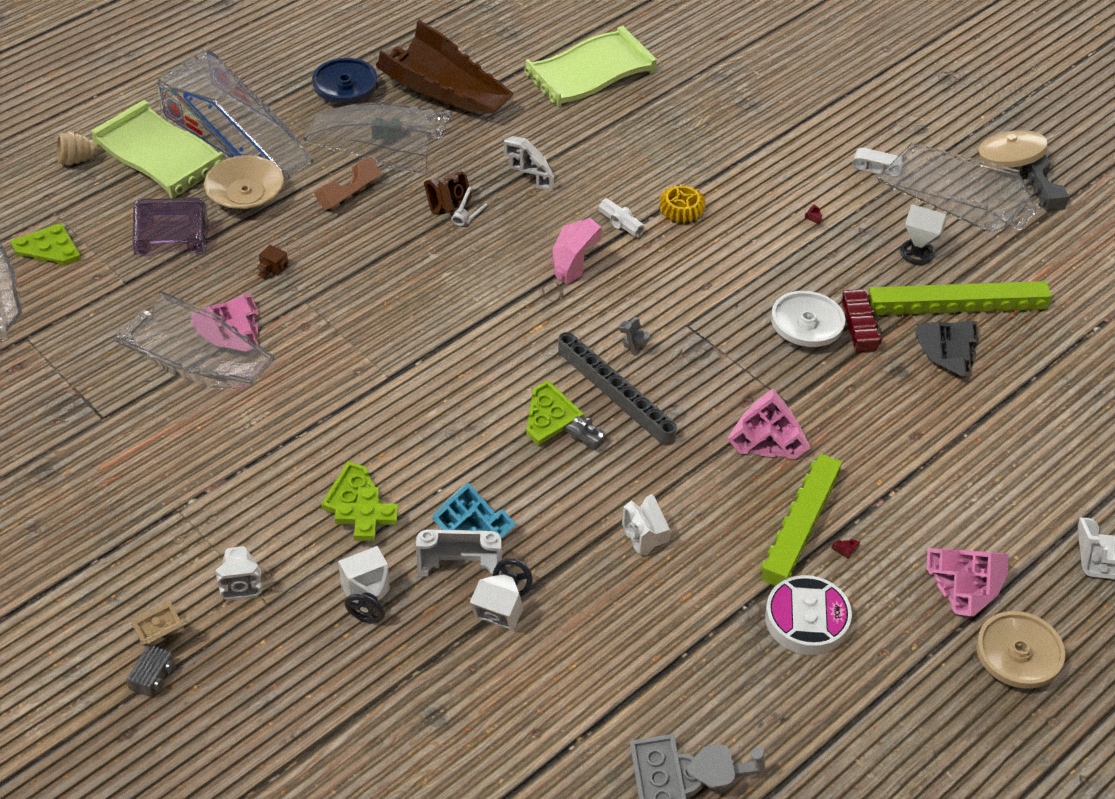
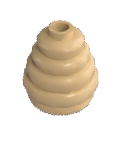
[56,131,98,165]

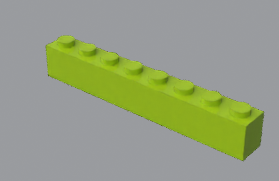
[760,454,842,586]

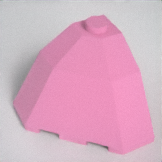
[552,218,602,285]
[191,293,258,351]
[727,389,810,459]
[926,548,1009,616]

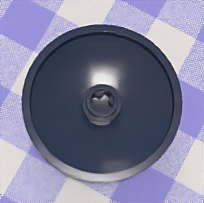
[312,58,378,103]

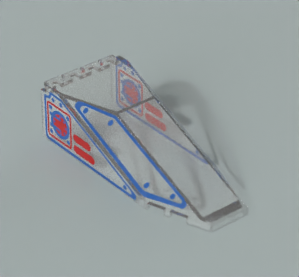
[156,50,313,179]

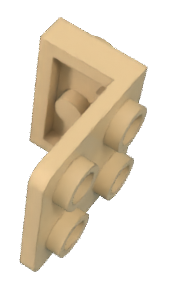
[131,601,187,646]

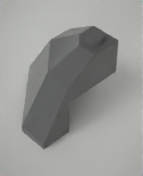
[915,321,979,376]

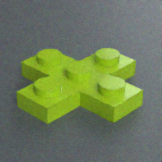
[335,487,398,541]

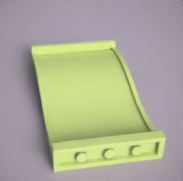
[524,26,657,108]
[91,100,224,199]

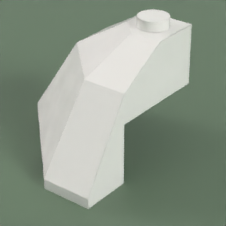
[504,136,554,191]

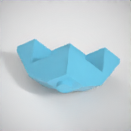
[431,482,516,538]

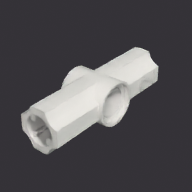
[598,198,645,238]

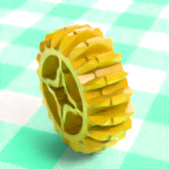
[659,184,706,223]

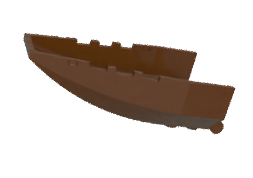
[376,20,514,113]

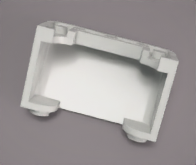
[1078,517,1115,579]
[416,530,502,577]

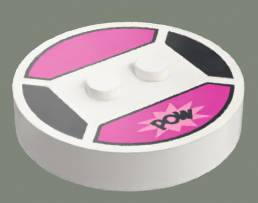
[765,575,852,655]

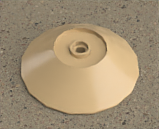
[204,155,284,209]

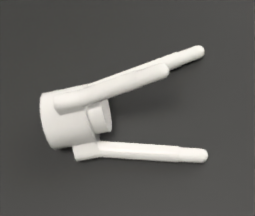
[451,187,487,226]

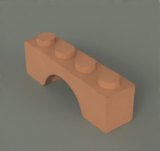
[314,156,382,211]

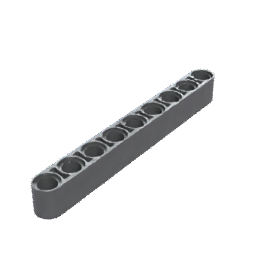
[558,332,677,445]

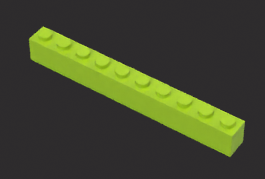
[868,281,1052,315]

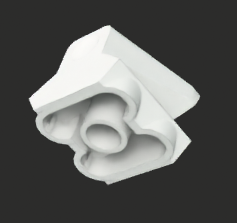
[622,494,671,555]
[215,546,263,601]

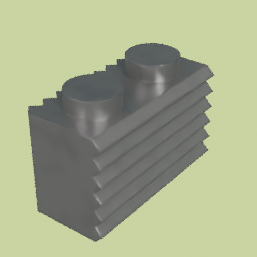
[126,644,174,697]

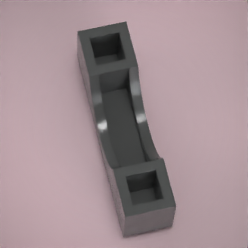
[1022,154,1069,212]

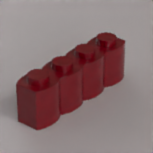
[841,289,882,352]

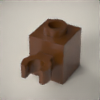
[257,245,289,278]

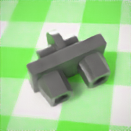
[619,317,650,355]
[566,416,606,450]

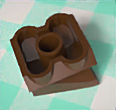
[424,169,472,214]

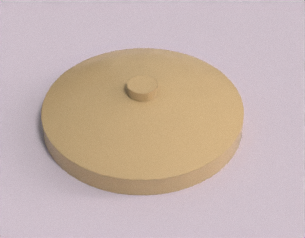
[979,130,1048,168]
[976,611,1065,688]

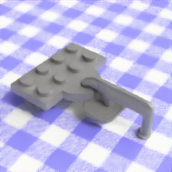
[630,734,765,799]

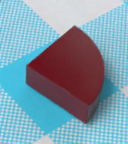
[804,204,822,225]
[831,539,860,559]

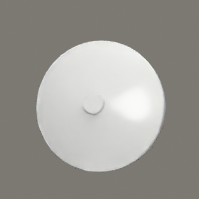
[771,291,845,347]

